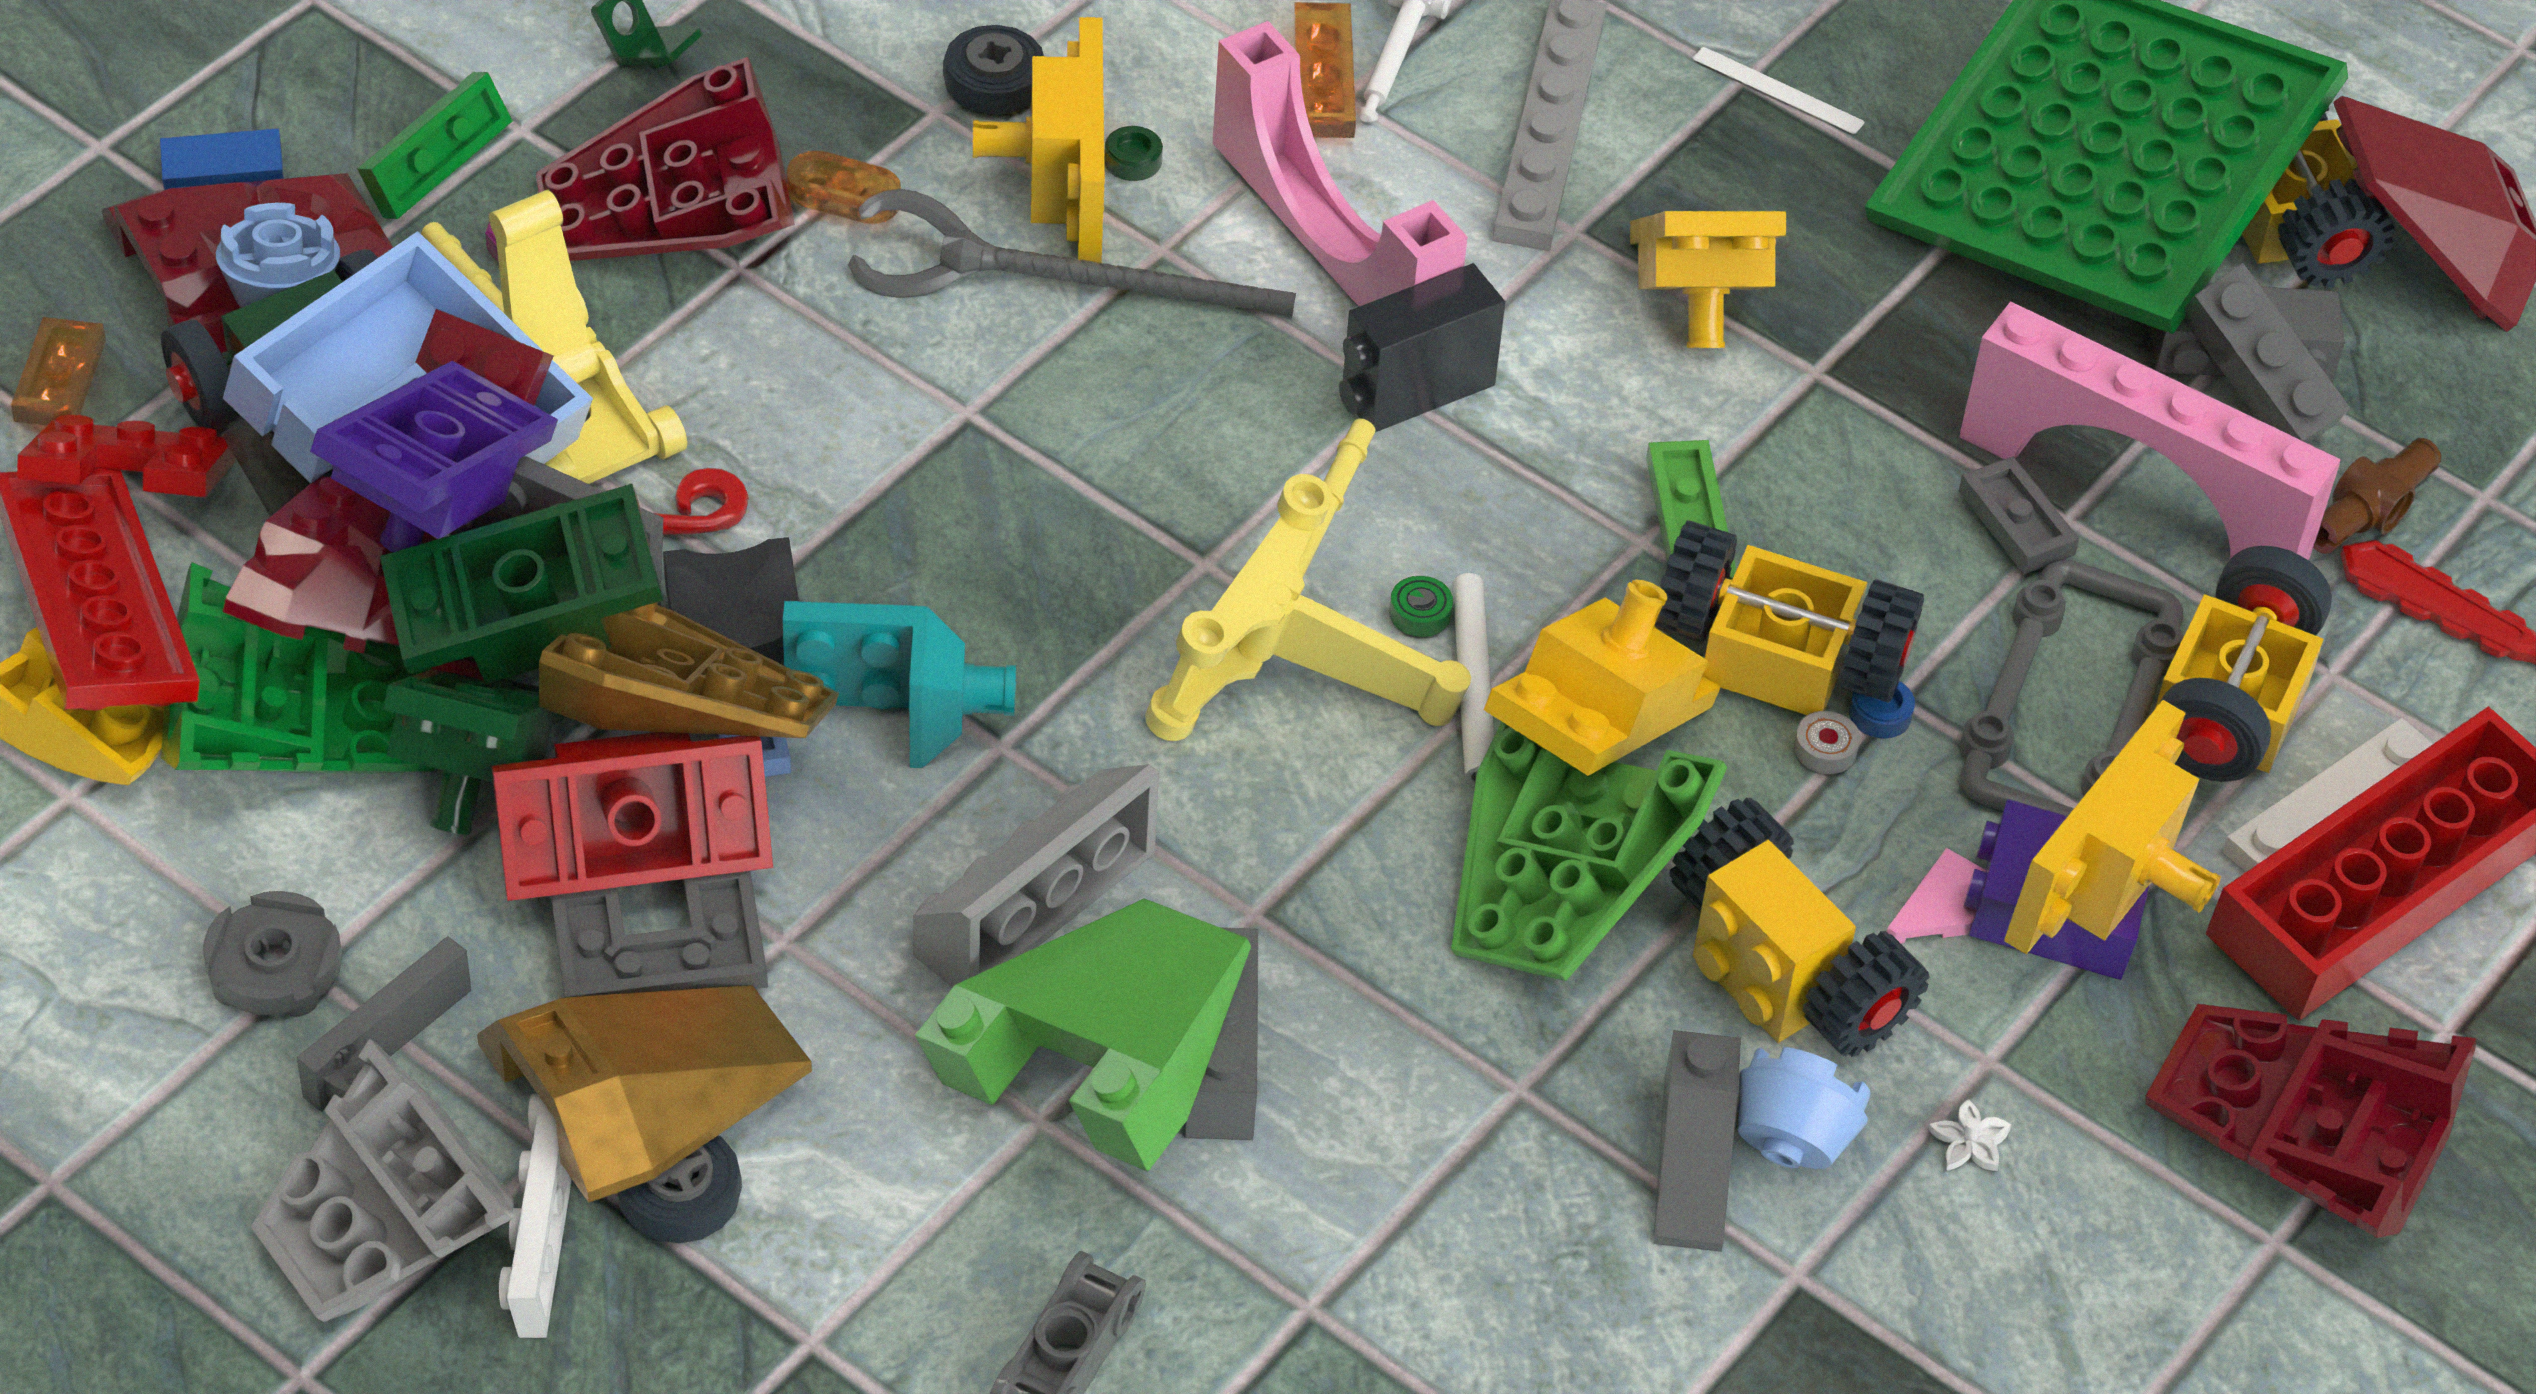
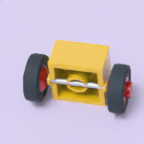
[2155,546,2332,782]

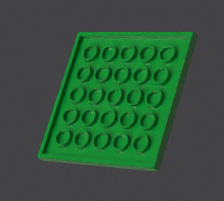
[1864,0,2348,334]

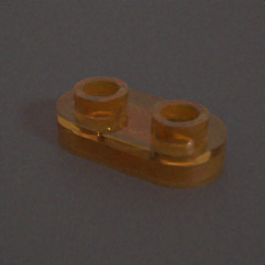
[787,151,901,224]

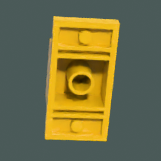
[973,17,1105,263]
[1630,211,1786,348]
[1483,579,1721,776]
[2004,700,2221,955]

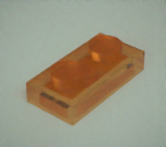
[11,317,106,426]

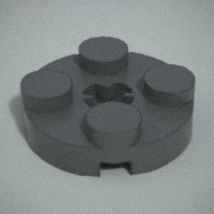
[203,891,342,1017]

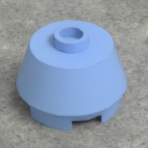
[216,203,340,308]
[1738,1047,1871,1169]

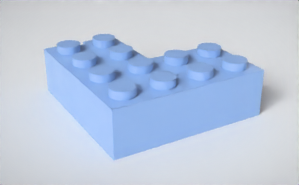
[223,231,593,483]

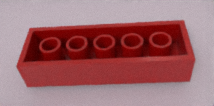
[2205,706,2536,1021]

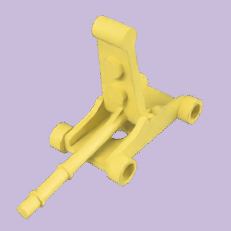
[421,190,687,484]
[1145,419,1471,741]

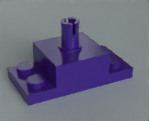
[310,361,558,552]

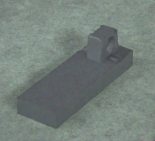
[296,936,471,1112]

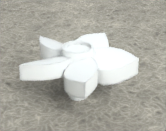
[1928,1099,2011,1171]

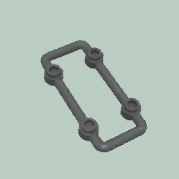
[1959,559,2183,816]

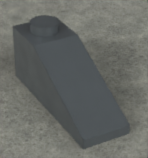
[1653,1030,1741,1252]

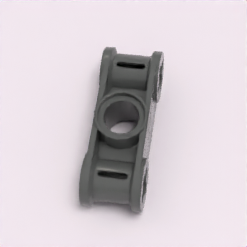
[990,1251,1146,1394]

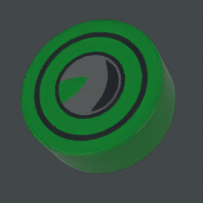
[1389,576,1453,637]

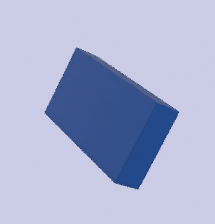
[160,128,284,190]

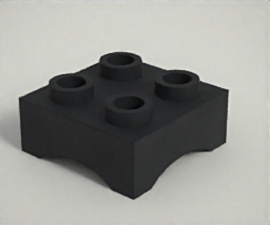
[663,537,799,666]

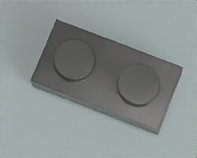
[1958,456,2079,574]

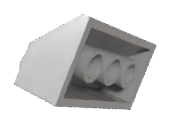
[913,764,1159,987]

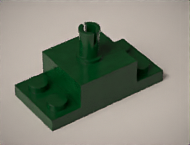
[380,484,664,684]
[383,669,565,835]

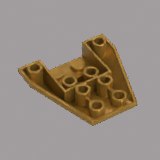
[539,602,839,738]
[477,985,812,1203]

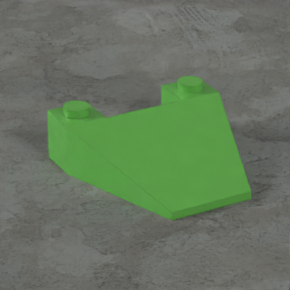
[915,898,1251,1172]

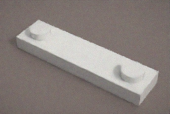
[2223,718,2433,872]

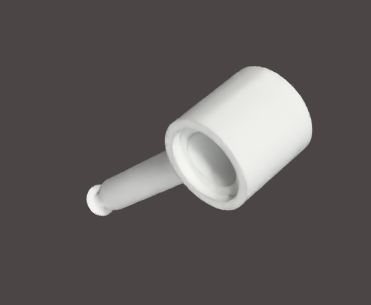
[1357,0,1452,122]

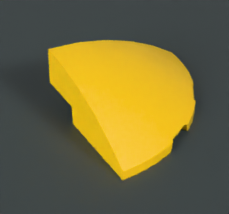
[0,626,164,786]

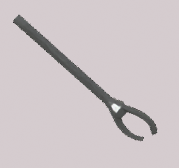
[848,189,1296,316]

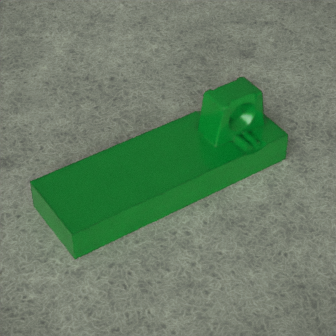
[357,72,513,219]

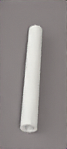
[1452,573,1494,786]

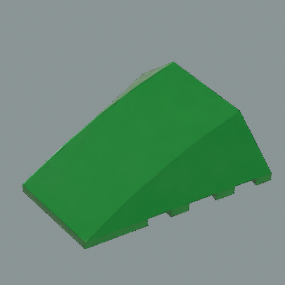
[161,562,436,774]

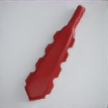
[2340,540,2536,665]

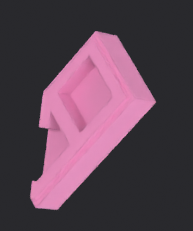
[1887,848,1986,943]

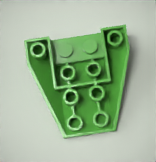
[1451,721,1727,981]

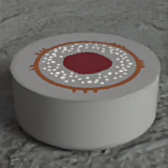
[1794,711,1860,774]

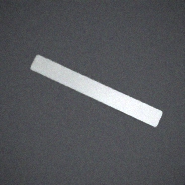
[1693,47,1865,134]

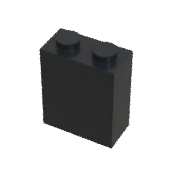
[1339,263,1506,433]

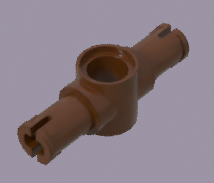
[2313,438,2441,554]

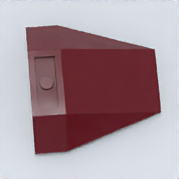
[536,57,795,261]
[2333,96,2536,332]

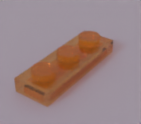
[1293,2,1356,138]

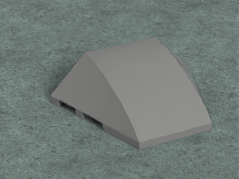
[251,1038,514,1322]

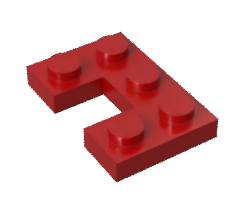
[17,415,236,497]

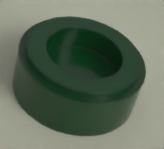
[1104,126,1163,181]

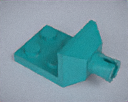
[783,601,1016,768]

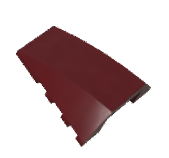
[2145,1004,2477,1238]

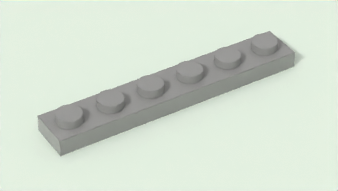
[1492,0,1607,251]

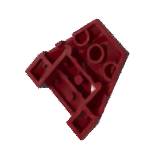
[102,173,394,353]
[223,475,483,680]

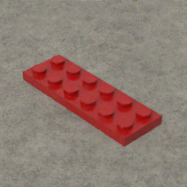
[0,468,200,711]

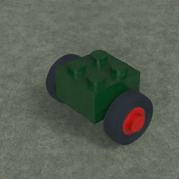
[161,249,378,447]

